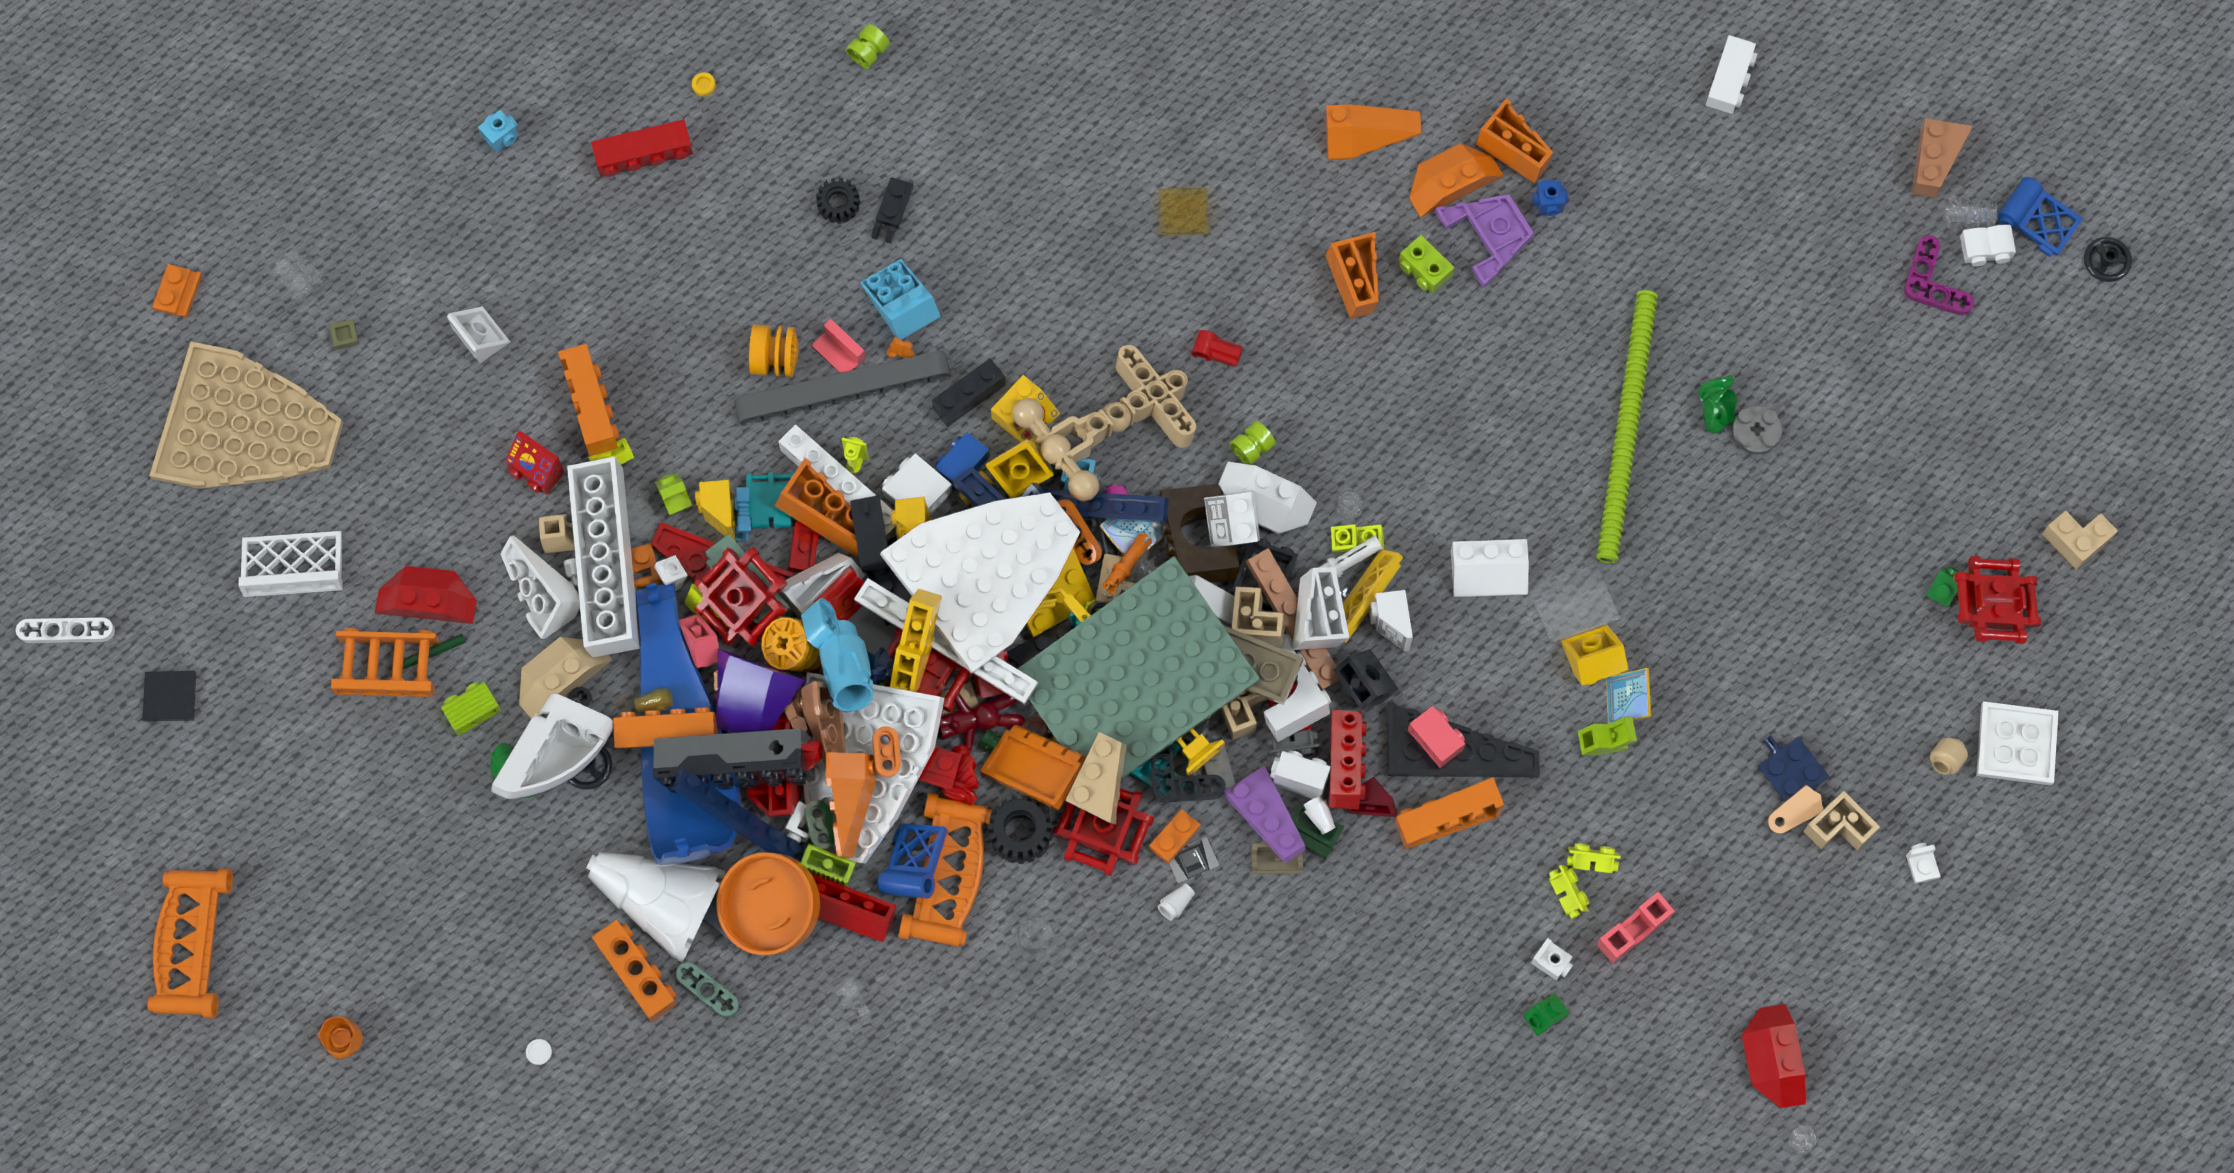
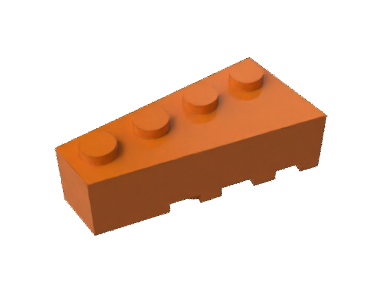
[1395,777,1504,849]

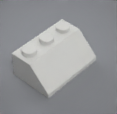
[1451,539,1529,597]

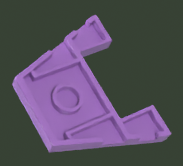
[1435,194,1534,288]

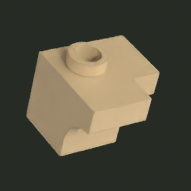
[539,514,575,554]

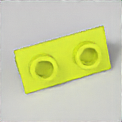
[842,437,869,473]
[1567,843,1621,874]
[1549,865,1589,919]

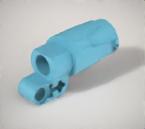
[801,598,874,711]

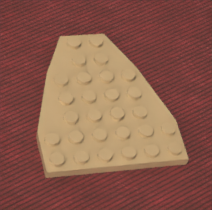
[149,342,343,489]

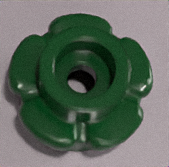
[978,729,1000,752]

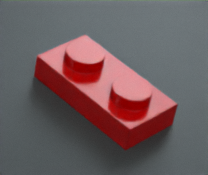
[787,522,819,573]

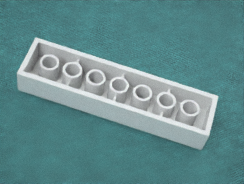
[567,457,640,658]

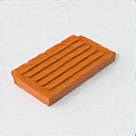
[980,725,1085,810]

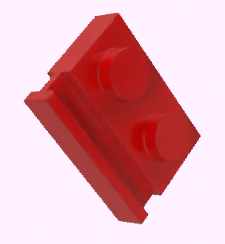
[814,568,864,621]
[918,747,962,791]

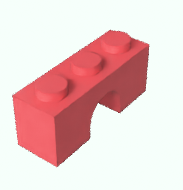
[1597,892,1675,964]

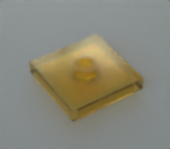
[1159,188,1209,236]

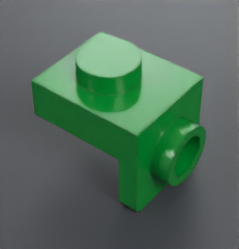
[1926,566,1960,608]
[1524,993,1570,1036]

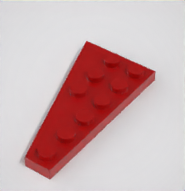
[651,522,797,638]

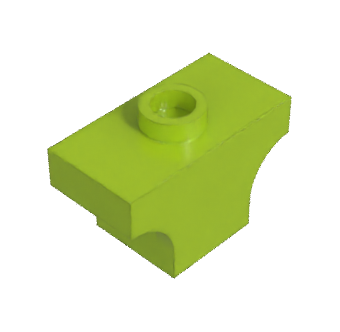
[655,473,692,515]

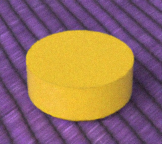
[692,72,716,96]

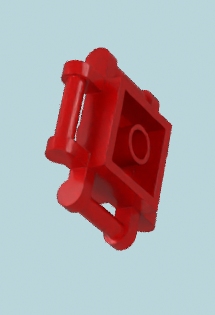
[695,547,787,646]
[1954,556,2042,644]
[884,627,973,712]
[1052,788,1155,876]

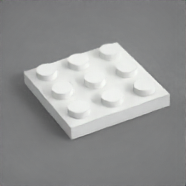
[1976,701,2058,785]

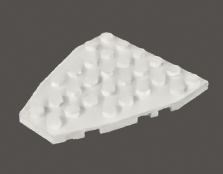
[880,493,1080,674]
[803,672,945,864]

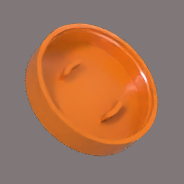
[717,852,820,955]

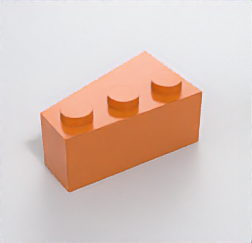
[1476,98,1553,183]
[1325,232,1379,319]

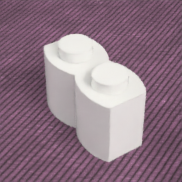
[1960,225,2016,266]

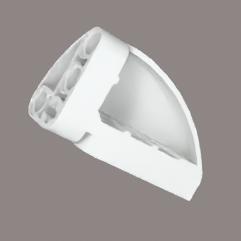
[491,694,614,799]

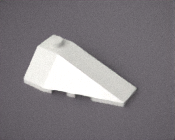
[501,536,580,639]

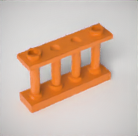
[331,628,439,697]

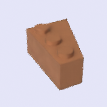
[1912,118,1973,198]

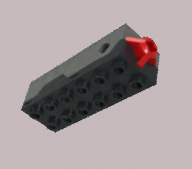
[653,728,823,793]

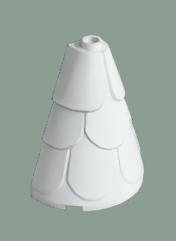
[586,852,726,962]

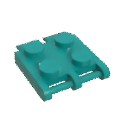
[746,471,796,529]

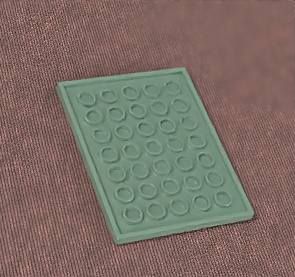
[1018,556,1261,780]

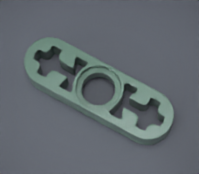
[676,962,739,1018]

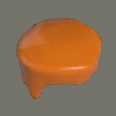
[318,1016,363,1060]

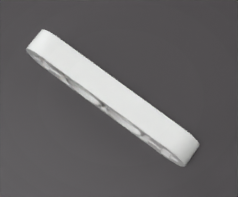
[16,618,115,643]

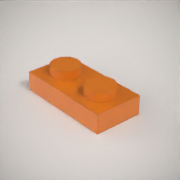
[1149,809,1201,864]

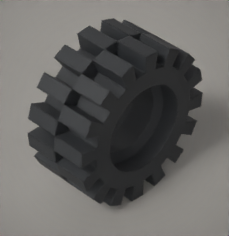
[816,177,860,224]

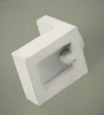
[654,555,688,591]
[782,801,809,844]
[1906,843,1940,884]

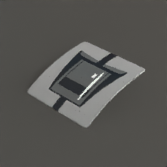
[1169,837,1219,883]

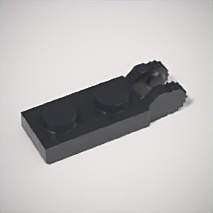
[871,177,914,244]

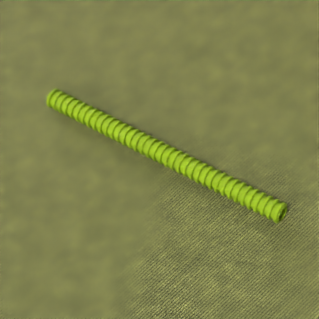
[1596,290,1658,563]

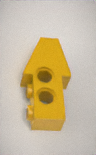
[890,588,942,692]

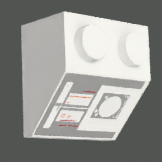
[1204,491,1260,547]
[1369,590,1413,652]

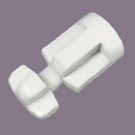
[563,558,578,589]

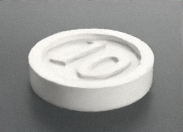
[526,1039,552,1065]

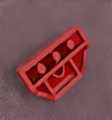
[375,566,477,624]
[747,716,802,817]
[1741,1004,1806,1108]

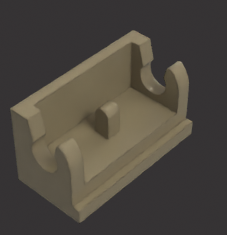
[1251,843,1303,874]

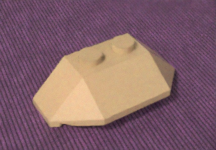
[519,636,612,719]

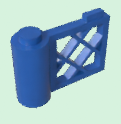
[1997,177,2083,257]
[877,823,948,899]

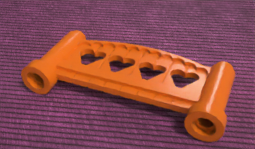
[898,792,992,947]
[147,868,233,1019]

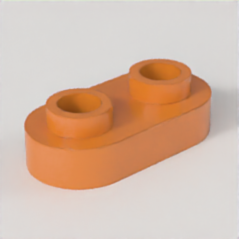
[872,726,901,778]

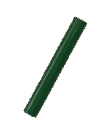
[403,634,466,670]

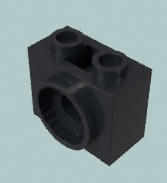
[1334,649,1398,710]

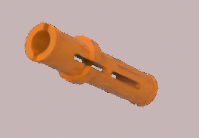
[1103,533,1152,594]

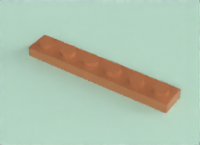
[1245,548,1340,690]

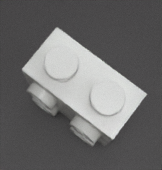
[882,453,953,515]
[1270,750,1331,799]

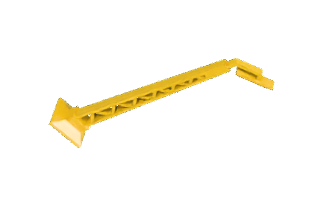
[1036,588,1225,776]

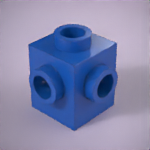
[1532,179,1568,216]

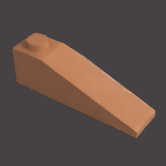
[800,681,846,767]

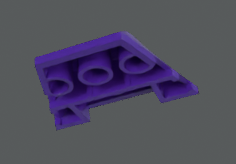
[716,648,807,733]

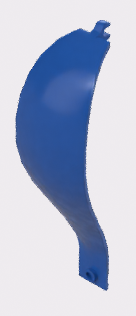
[635,583,740,865]

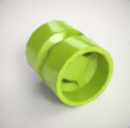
[846,24,890,69]
[1229,421,1276,465]

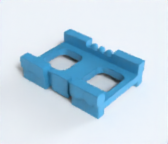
[734,487,751,541]

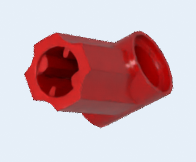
[1191,330,1243,367]

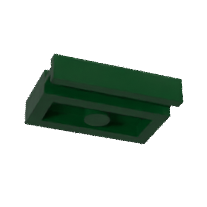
[1291,802,1344,860]

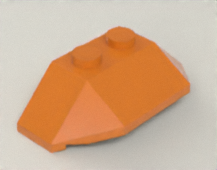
[1409,143,1504,218]

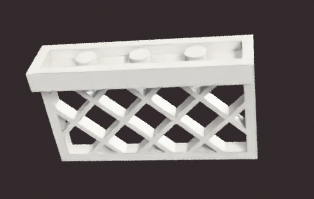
[239,531,343,597]

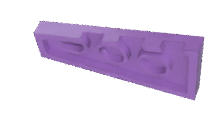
[1224,765,1305,863]

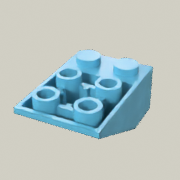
[860,259,941,340]

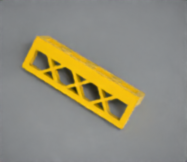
[1343,549,1403,643]

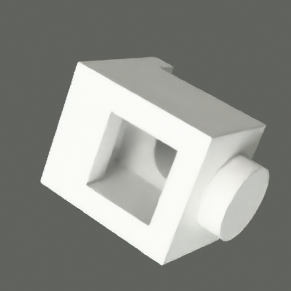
[1531,938,1573,981]

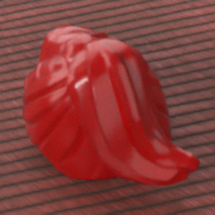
[942,745,979,806]

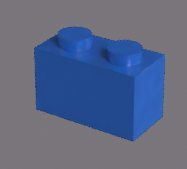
[935,432,990,492]

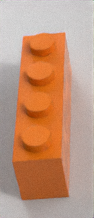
[613,707,718,749]

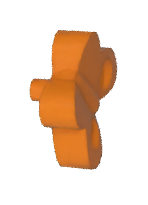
[886,337,915,359]

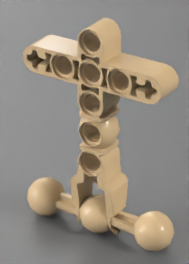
[1012,345,1196,502]

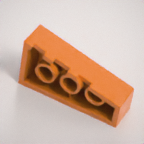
[558,344,620,456]
[775,458,859,558]

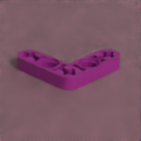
[1904,235,1974,316]

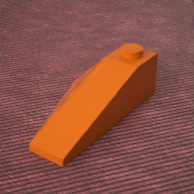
[1325,104,1422,160]
[826,752,877,858]

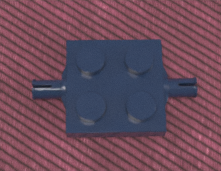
[1758,735,1829,804]

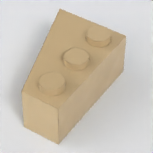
[1065,732,1127,824]

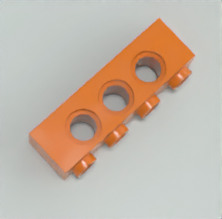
[592,919,677,1023]

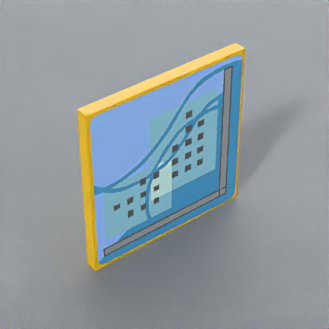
[1099,519,1164,556]
[1606,668,1651,724]

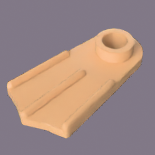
[1768,785,1824,833]

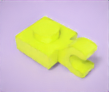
[588,438,634,464]

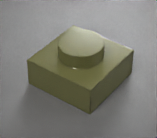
[329,319,359,350]

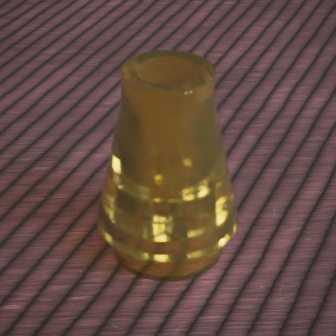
[634,686,673,713]

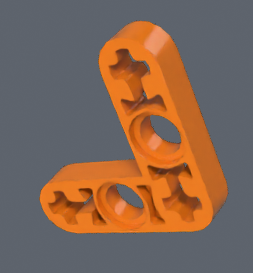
[1057,499,1102,565]

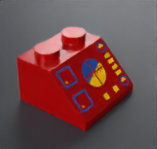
[505,430,565,495]

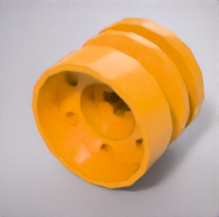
[749,324,799,377]
[761,617,821,672]

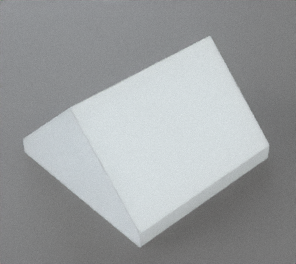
[447,306,510,364]

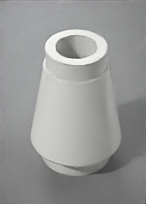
[1304,795,1336,835]
[1158,884,1195,921]

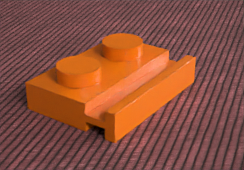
[152,264,202,318]

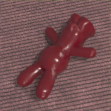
[938,693,1025,751]

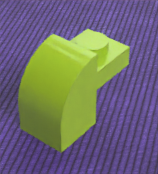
[1577,716,1637,756]

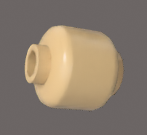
[1930,738,1968,775]

